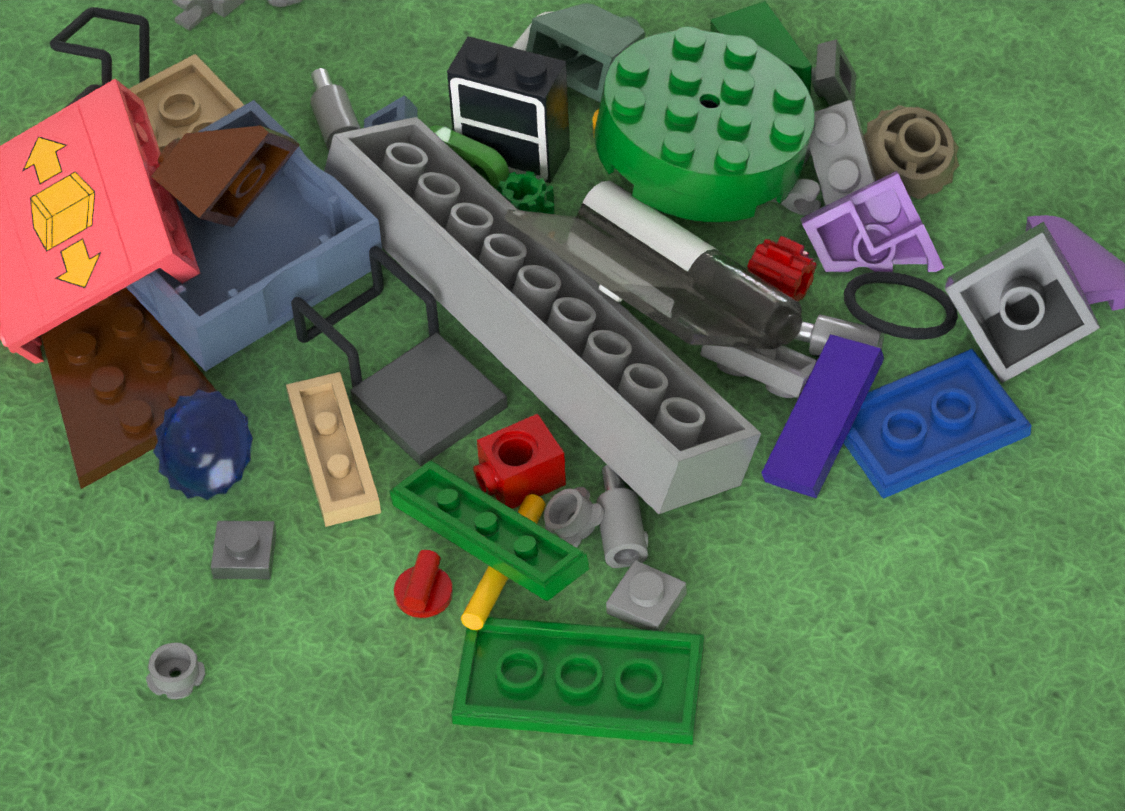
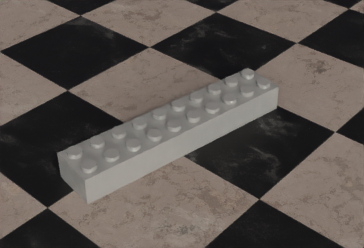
[324,117,761,514]

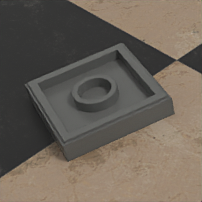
[350,333,508,466]

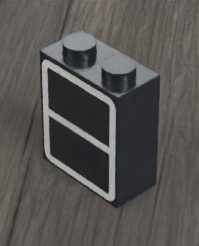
[447,36,570,183]

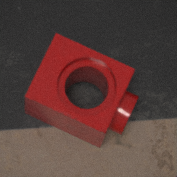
[473,413,566,509]

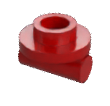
[394,550,453,618]

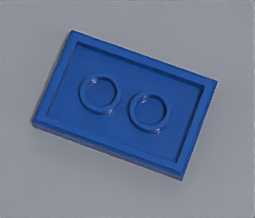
[844,348,1032,499]

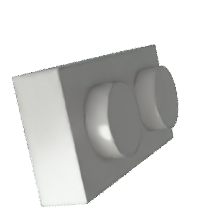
[809,100,876,206]
[700,322,817,398]

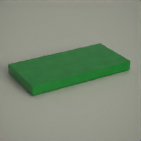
[451,617,704,745]

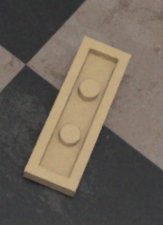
[286,372,381,527]

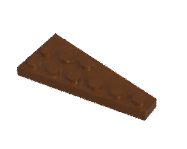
[41,287,225,489]

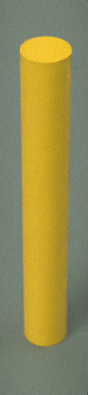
[461,494,546,630]

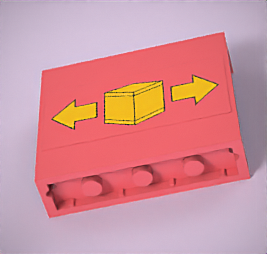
[0,79,200,364]

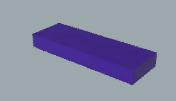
[761,334,885,498]

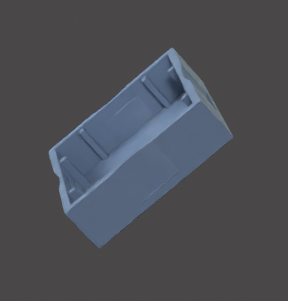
[126,100,382,371]

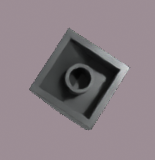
[945,222,1100,383]

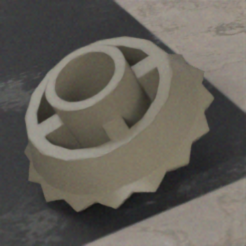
[864,105,959,199]

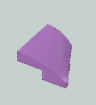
[800,171,944,272]
[1025,215,1125,311]

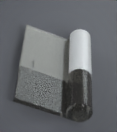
[504,181,802,349]

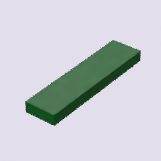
[389,460,590,602]

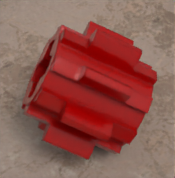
[745,236,816,308]

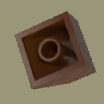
[151,125,300,227]

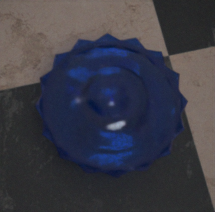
[153,389,253,500]

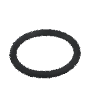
[844,272,958,340]

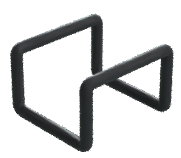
[50,7,150,108]
[291,246,440,388]

